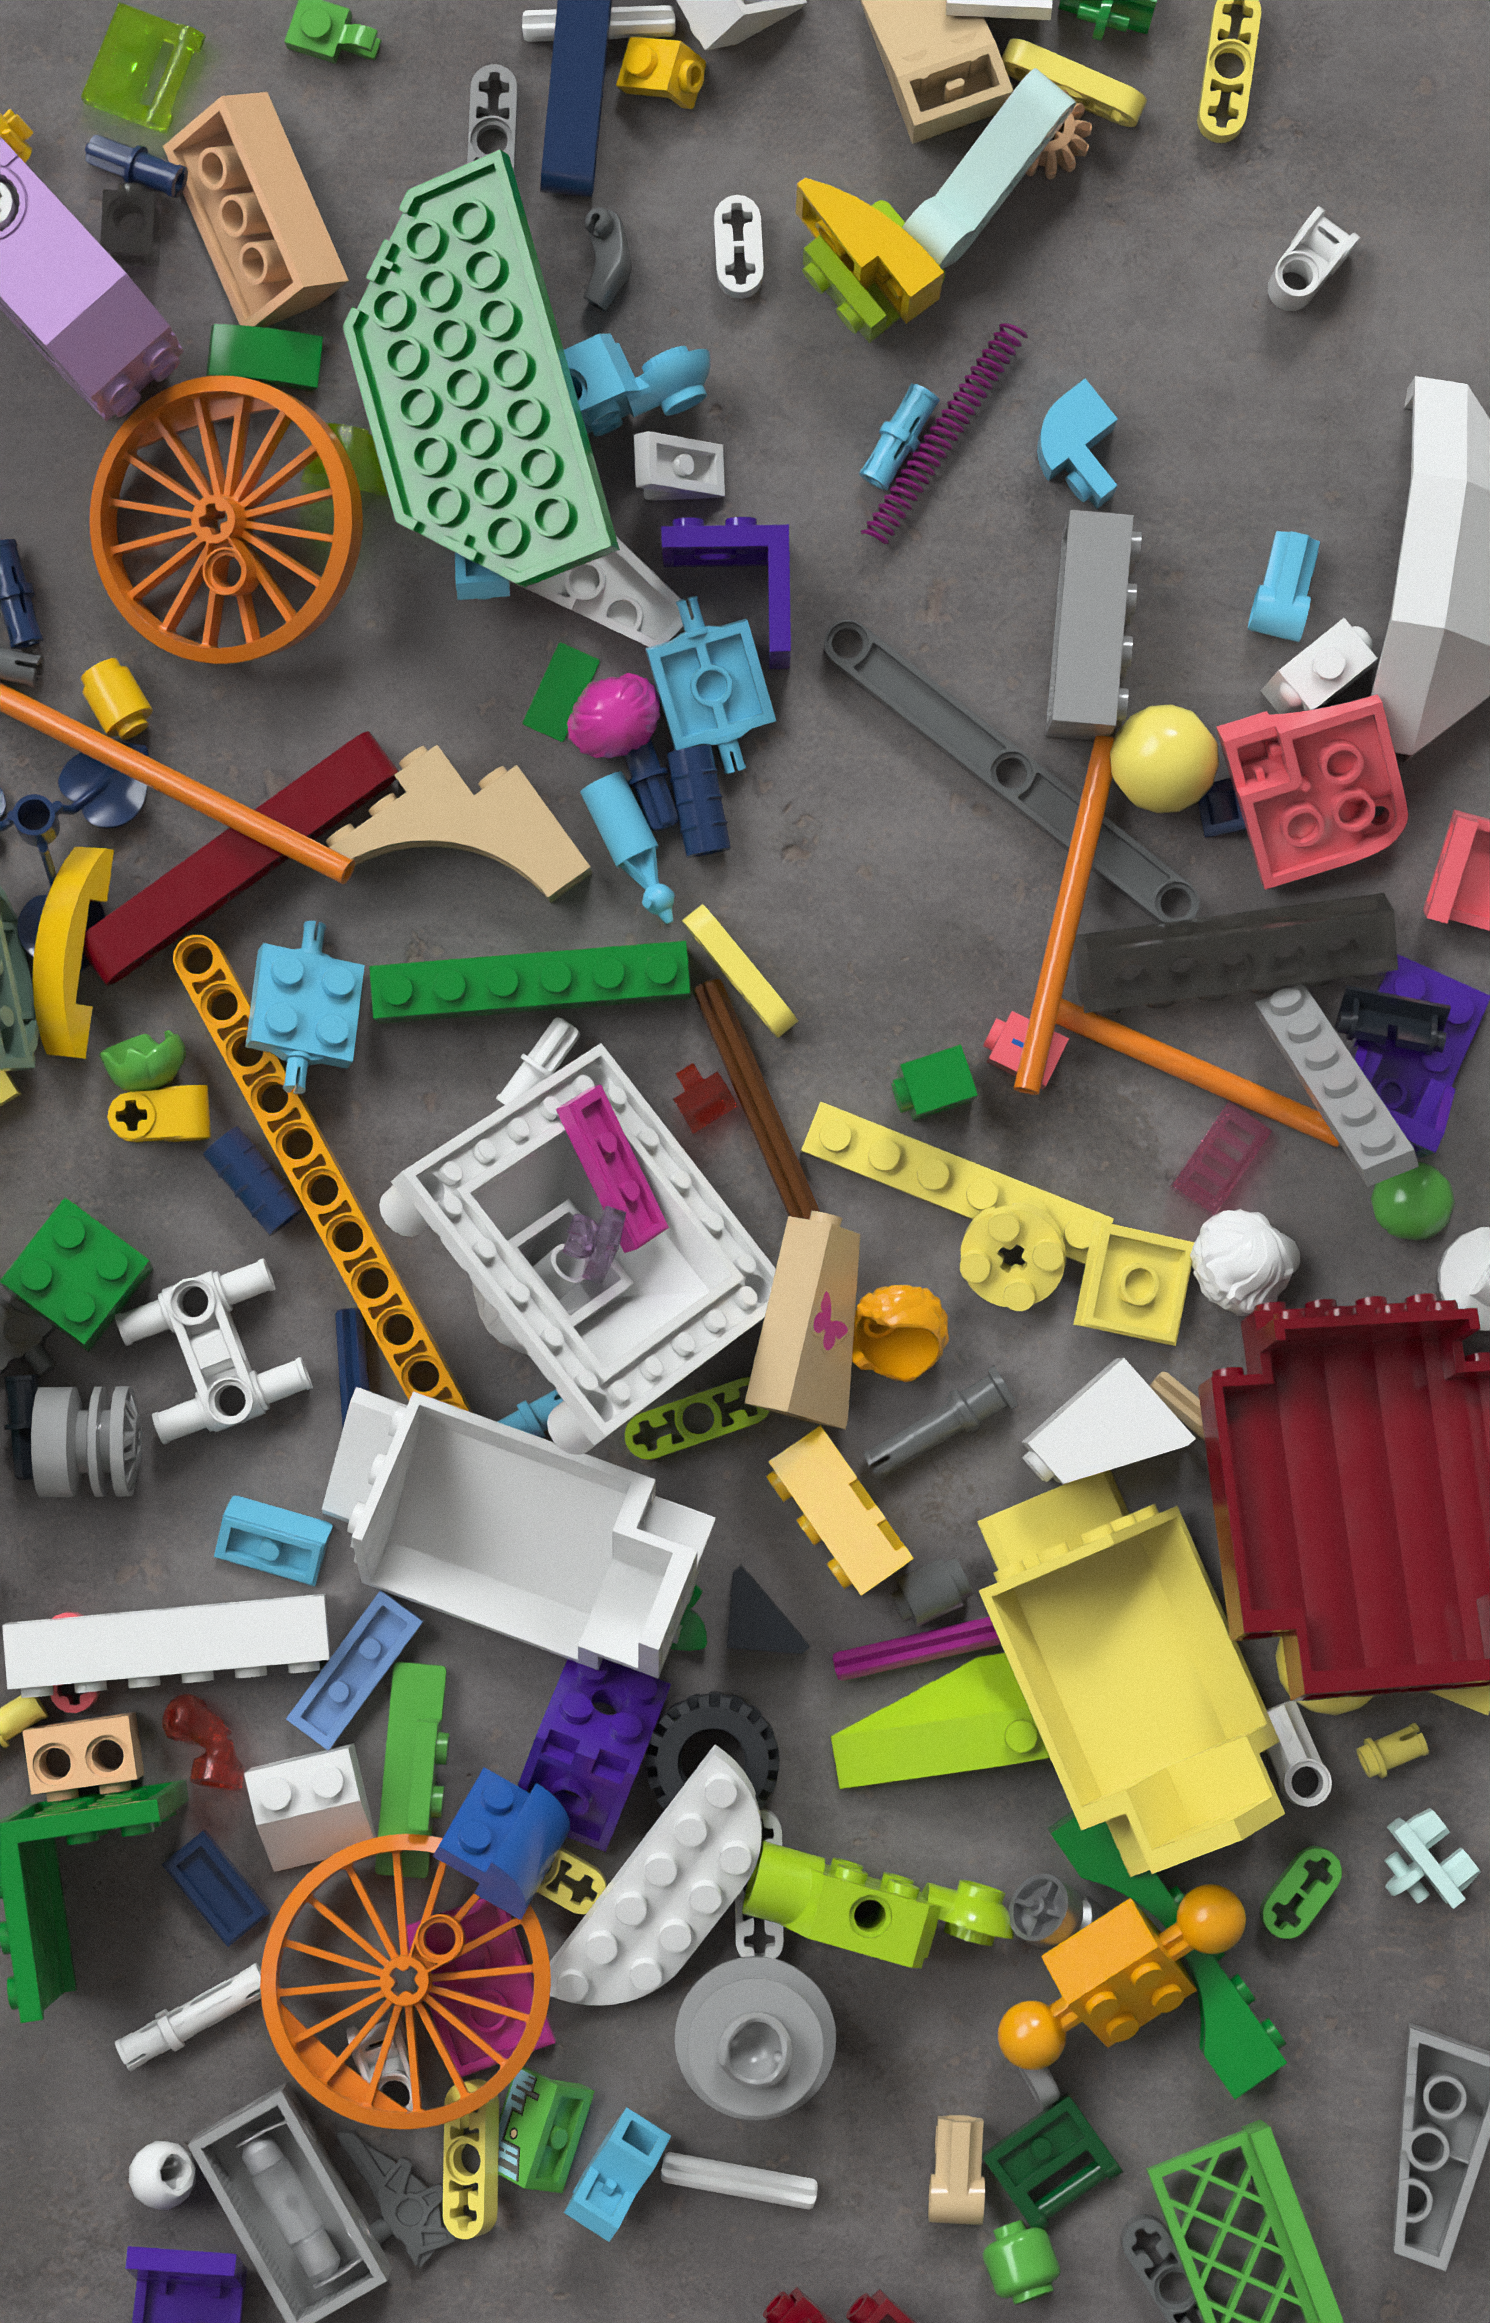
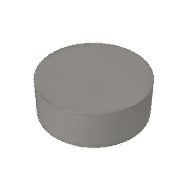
[1019,2067,1060,2109]

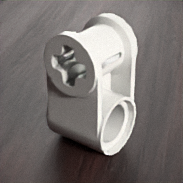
[1268,206,1360,311]
[346,2013,422,2111]

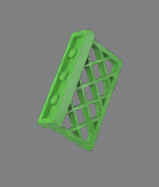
[1146,2119,1344,2323]

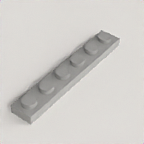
[1255,983,1419,1187]

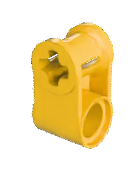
[107,1085,211,1142]

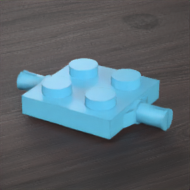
[645,596,776,774]
[245,921,365,1094]

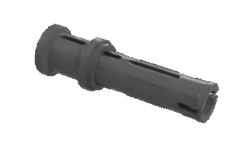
[862,1365,1019,1482]

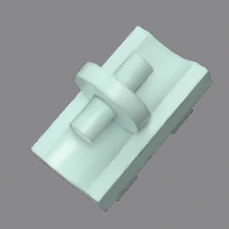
[1385,1808,1481,1909]

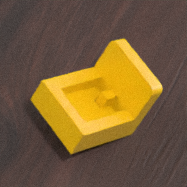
[616,36,706,109]

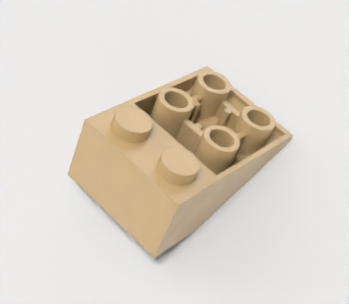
[860,0,1013,144]

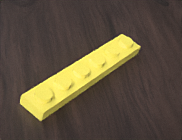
[801,1102,1114,1265]

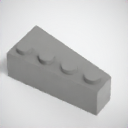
[1392,2022,1490,2272]

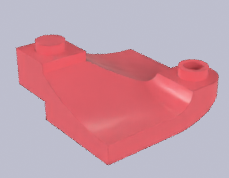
[1216,694,1408,890]

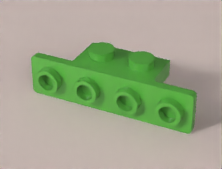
[375,1662,450,1878]

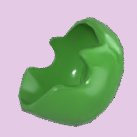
[99,1030,186,1092]
[1371,1162,1455,1240]

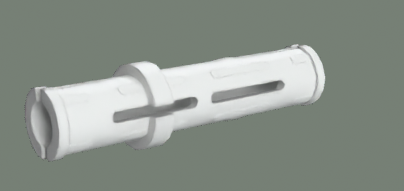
[115,1963,261,2072]

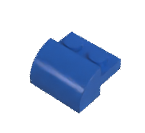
[433,1767,570,1920]

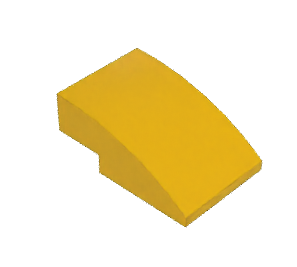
[796,177,944,324]

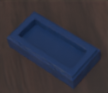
[161,1829,271,1947]

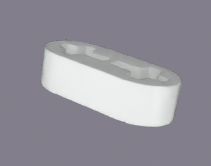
[714,195,764,299]

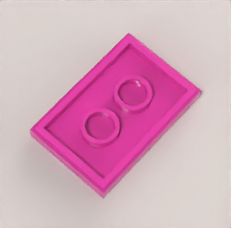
[407,1898,556,2077]

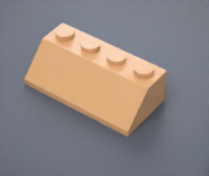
[163,92,349,328]

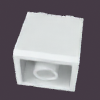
[1021,1358,1196,1484]

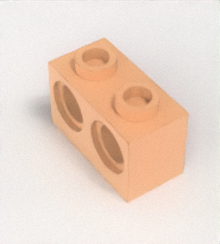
[23,1712,144,1802]

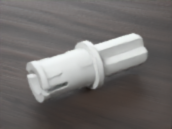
[496,1017,580,1105]

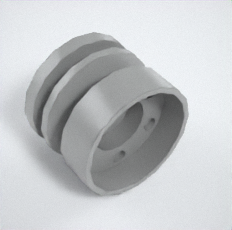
[31,1386,142,1498]

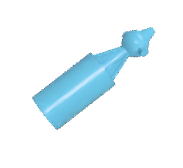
[580,771,675,924]

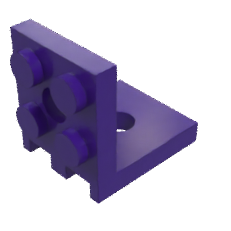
[661,517,791,669]
[517,1658,671,1852]
[125,2246,247,2323]

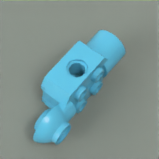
[564,334,710,436]

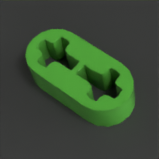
[1260,1846,1342,1939]

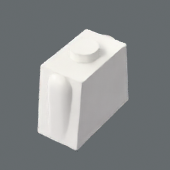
[1260,618,1378,714]

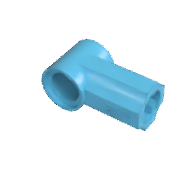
[1248,531,1320,642]

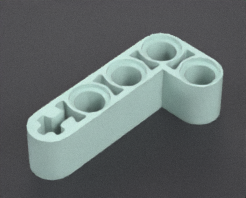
[902,68,1077,269]

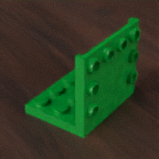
[0,1779,189,2023]

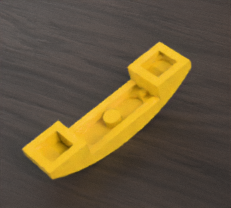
[33,847,114,1059]

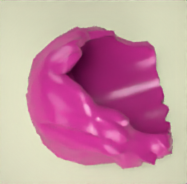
[567,673,660,759]

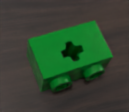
[891,1044,978,1122]

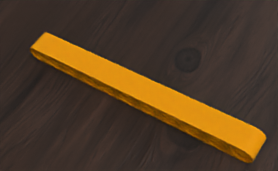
[173,935,473,1413]

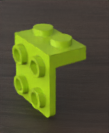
[802,200,945,343]

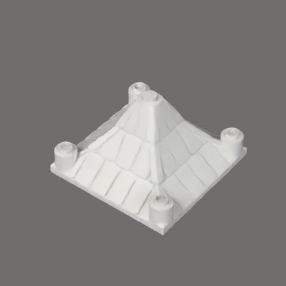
[379,1043,776,1455]

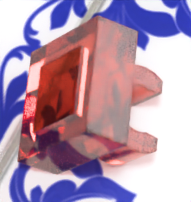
[673,1063,738,1134]

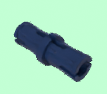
[0,539,44,649]

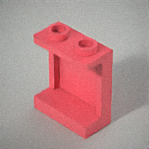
[1423,809,1490,931]

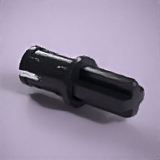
[4,1374,39,1480]

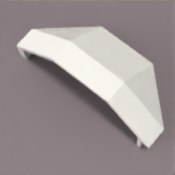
[1371,376,1490,763]

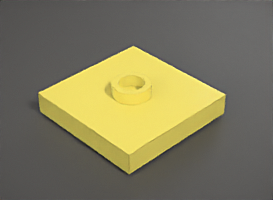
[1073,1221,1195,1346]

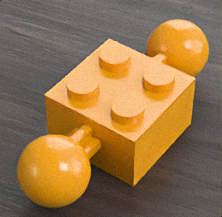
[998,1884,1246,2070]

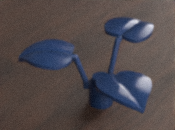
[0,742,149,973]

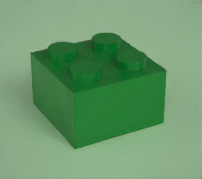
[0,1197,153,1352]

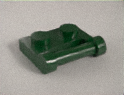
[982,2093,1124,2229]

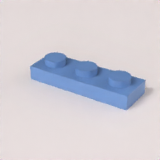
[286,1590,424,1750]

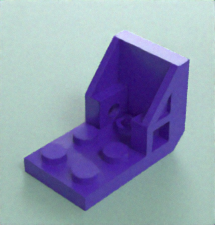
[1349,953,1490,1159]

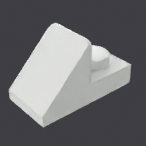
[634,431,725,501]

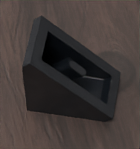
[727,1564,810,1654]

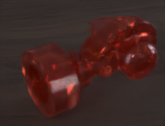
[162,1693,246,1790]

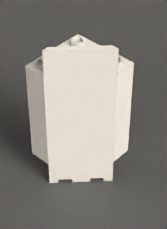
[322,1387,716,1678]

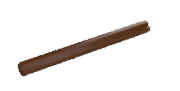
[694,979,820,1220]

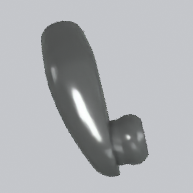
[583,207,632,312]

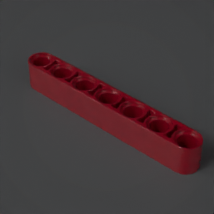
[83,731,399,986]

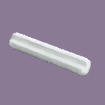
[522,5,676,42]
[660,2152,818,2210]

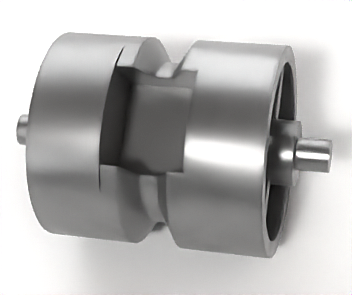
[1009,1874,1105,1952]

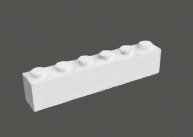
[2,1594,331,1698]

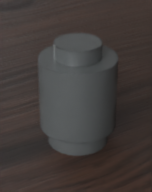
[890,1557,973,1627]

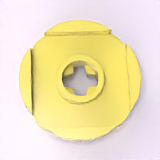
[960,1203,1066,1311]

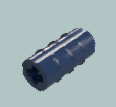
[667,745,731,858]
[203,1126,305,1236]

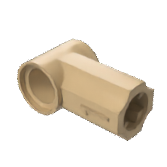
[928,2115,985,2225]

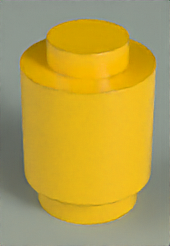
[80,658,153,740]

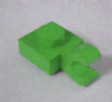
[284,0,382,64]

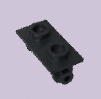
[1334,985,1451,1056]

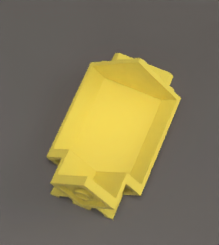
[977,1470,1285,1877]

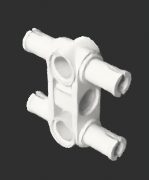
[115,1258,313,1445]

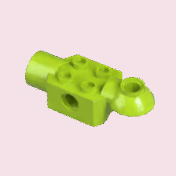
[742,1841,1014,1968]

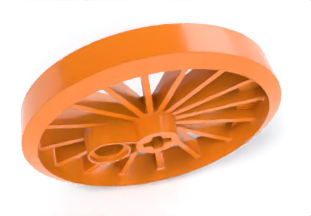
[90,376,363,664]
[260,1834,551,2129]

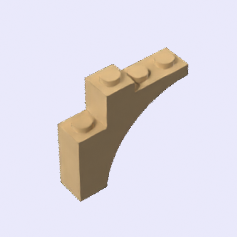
[326,745,592,903]

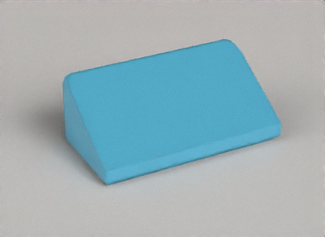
[214,1496,333,1586]

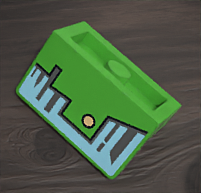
[498,2066,595,2193]

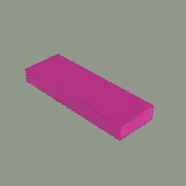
[556,1084,669,1253]

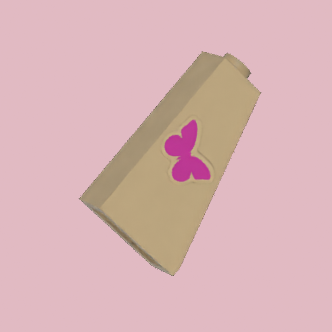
[745,1211,860,1430]

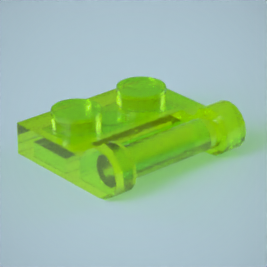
[81,2,206,133]

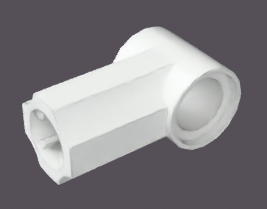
[1266,1700,1332,1807]

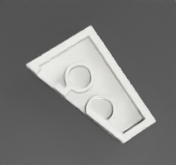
[511,536,692,647]

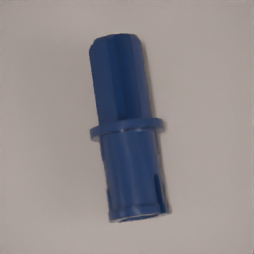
[85,135,188,198]
[624,738,679,831]

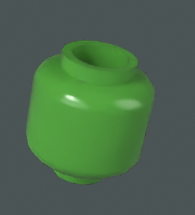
[983,2220,1061,2305]

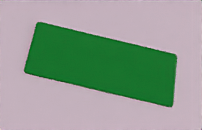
[522,642,600,742]

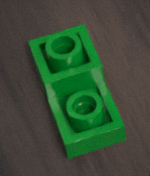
[206,324,323,392]

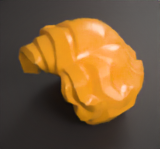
[852,1285,949,1382]

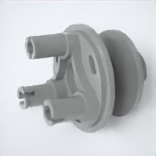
[675,1956,836,2120]

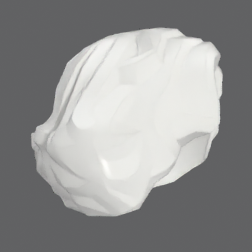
[1190,1209,1300,1316]

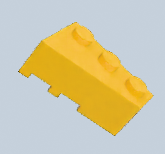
[766,1425,914,1596]

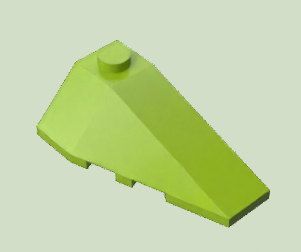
[831,1652,1050,1789]

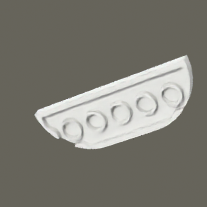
[550,1745,762,2006]

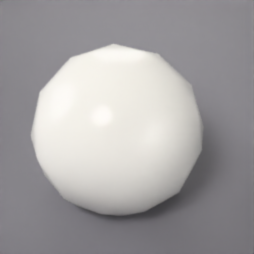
[129,2141,196,2210]

